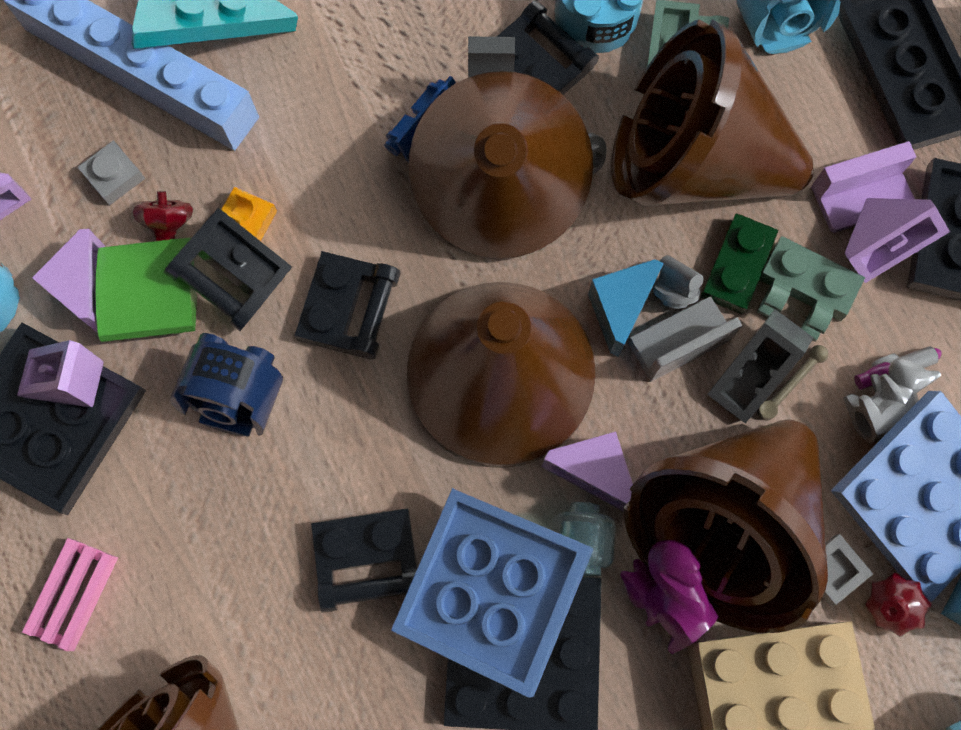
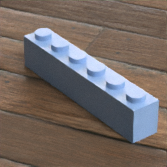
[3,0,259,151]

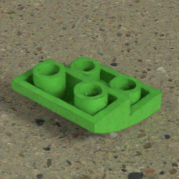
[96,237,197,342]

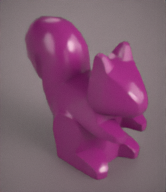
[620,539,719,655]

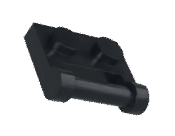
[496,0,599,95]
[163,208,292,331]
[294,251,401,359]
[311,508,417,613]

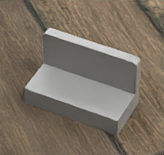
[628,296,743,382]

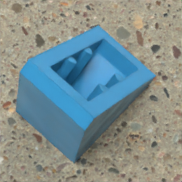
[588,259,664,357]

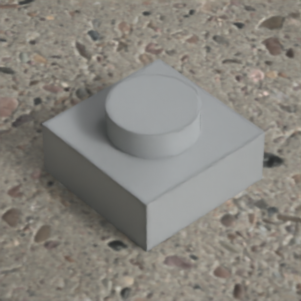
[78,140,145,206]
[823,534,873,606]

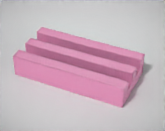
[22,538,118,651]

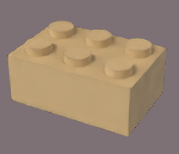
[687,621,875,730]

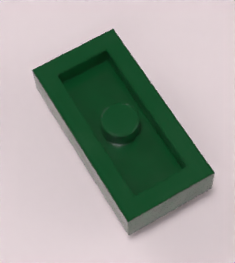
[700,213,779,315]

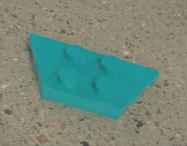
[131,0,298,49]

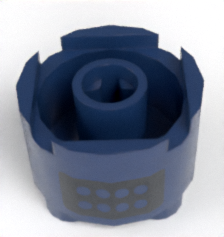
[170,333,284,437]

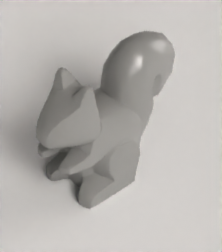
[844,359,941,443]

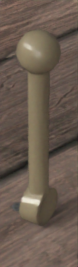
[757,345,828,421]

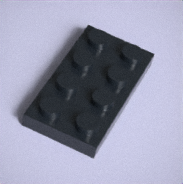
[838,0,961,150]

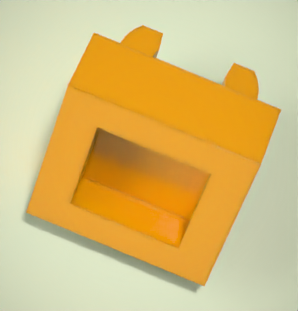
[221,187,277,241]

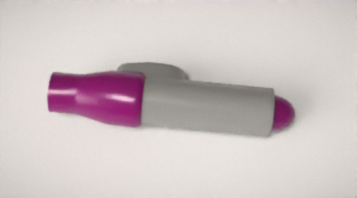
[854,346,942,390]

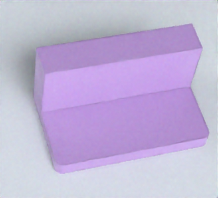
[811,141,916,233]

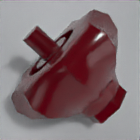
[132,191,193,241]
[865,572,932,637]

